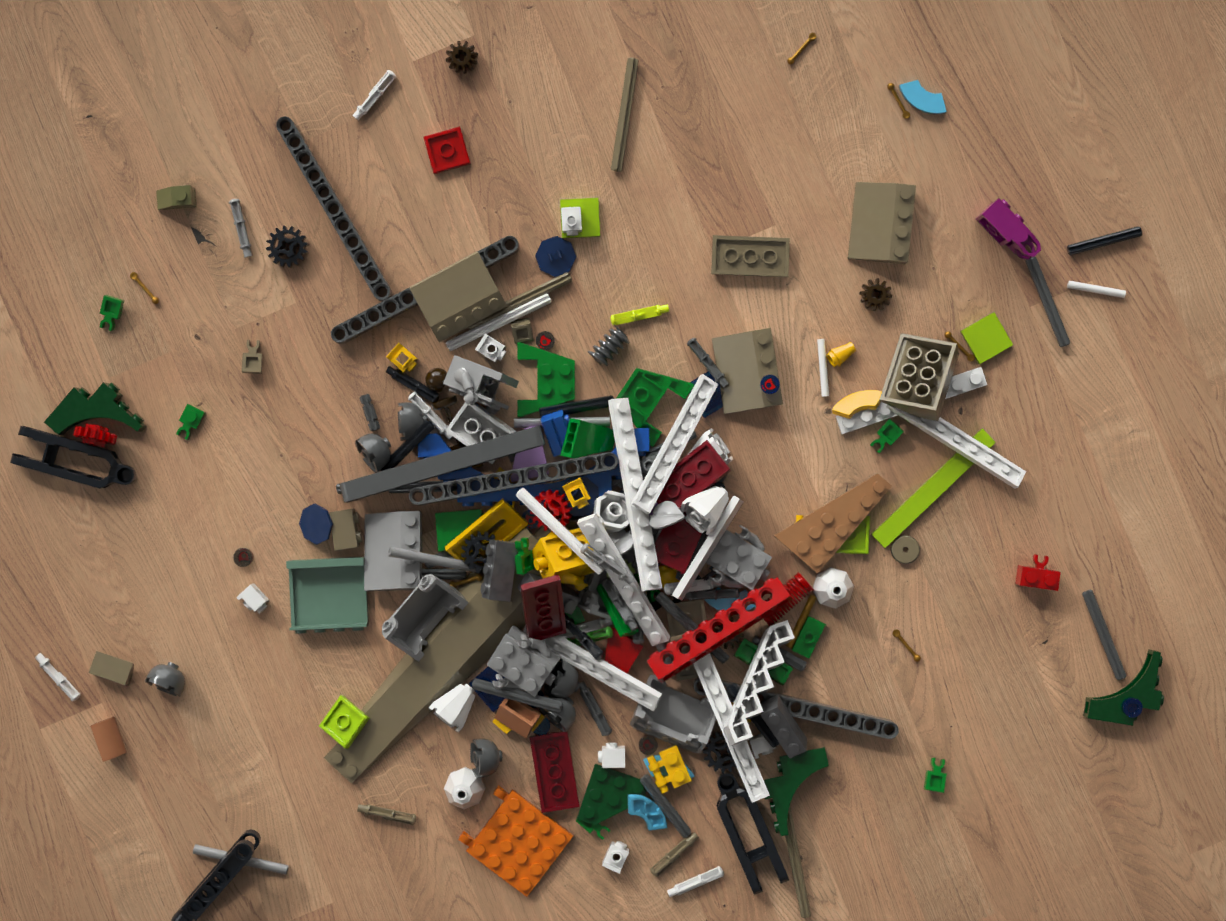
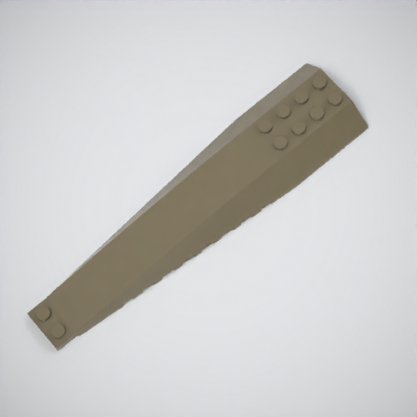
[324,527,565,783]

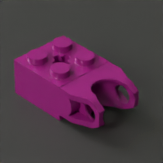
[975,198,1041,260]

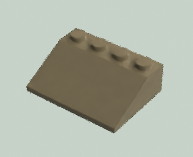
[848,182,916,265]
[409,251,507,342]
[712,328,783,414]
[879,333,959,421]

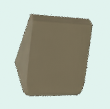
[511,318,533,344]

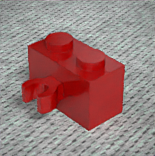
[1015,554,1061,591]

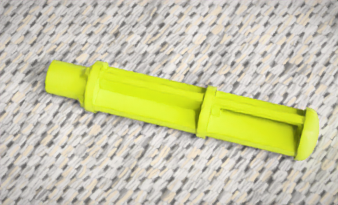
[610,304,669,326]

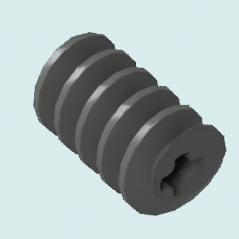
[588,324,630,366]

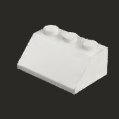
[445,402,517,464]

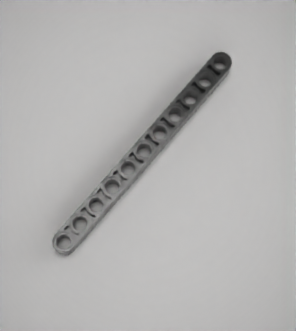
[276,116,392,301]
[331,236,519,344]
[339,426,545,503]
[409,452,619,505]
[693,678,899,739]

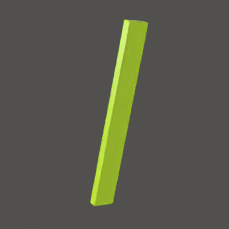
[871,428,996,548]

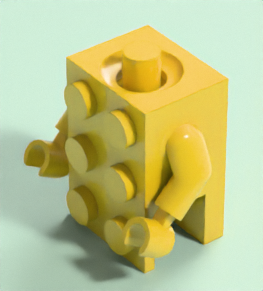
[532,528,595,591]

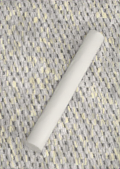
[1067,281,1126,298]
[817,339,829,397]

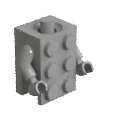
[443,355,519,415]
[706,525,772,590]
[487,625,561,697]

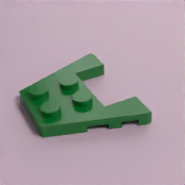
[517,342,575,417]
[616,368,694,447]

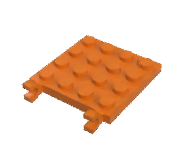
[458,785,573,897]

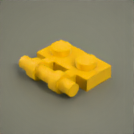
[647,745,692,794]

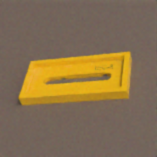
[445,498,528,573]

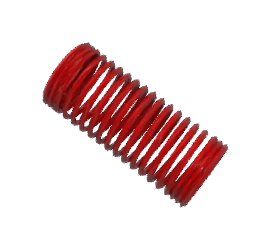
[755,572,814,626]

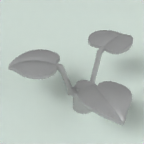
[609,489,685,555]

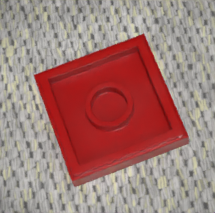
[423,126,471,174]

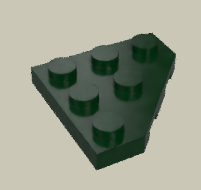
[577,764,647,825]

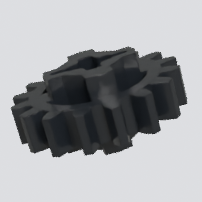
[266,226,309,268]
[461,531,495,573]
[703,732,737,773]

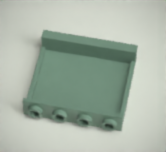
[286,557,369,634]

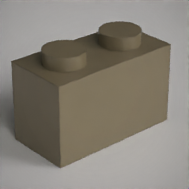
[329,509,362,550]

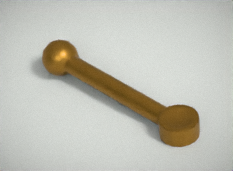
[787,32,816,65]
[887,83,910,119]
[130,272,159,304]
[944,331,975,362]
[449,573,483,588]
[892,629,921,662]

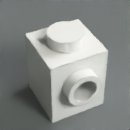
[561,207,582,236]
[598,742,625,768]

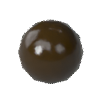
[425,368,447,392]

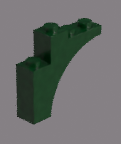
[44,382,146,435]
[1083,649,1164,726]
[764,747,829,836]

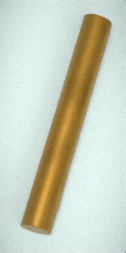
[785,594,817,649]

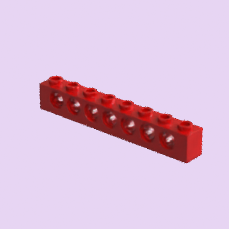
[647,577,792,684]

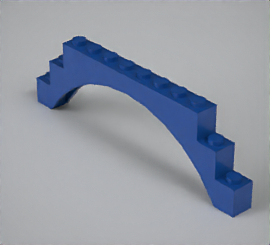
[418,428,650,506]

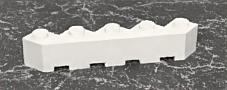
[723,620,795,746]

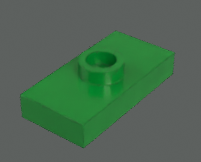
[792,616,826,658]

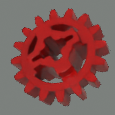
[73,423,117,448]
[530,489,573,532]

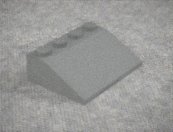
[364,511,422,591]

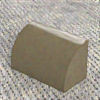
[89,651,134,685]

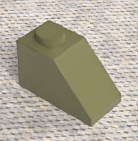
[156,185,196,210]

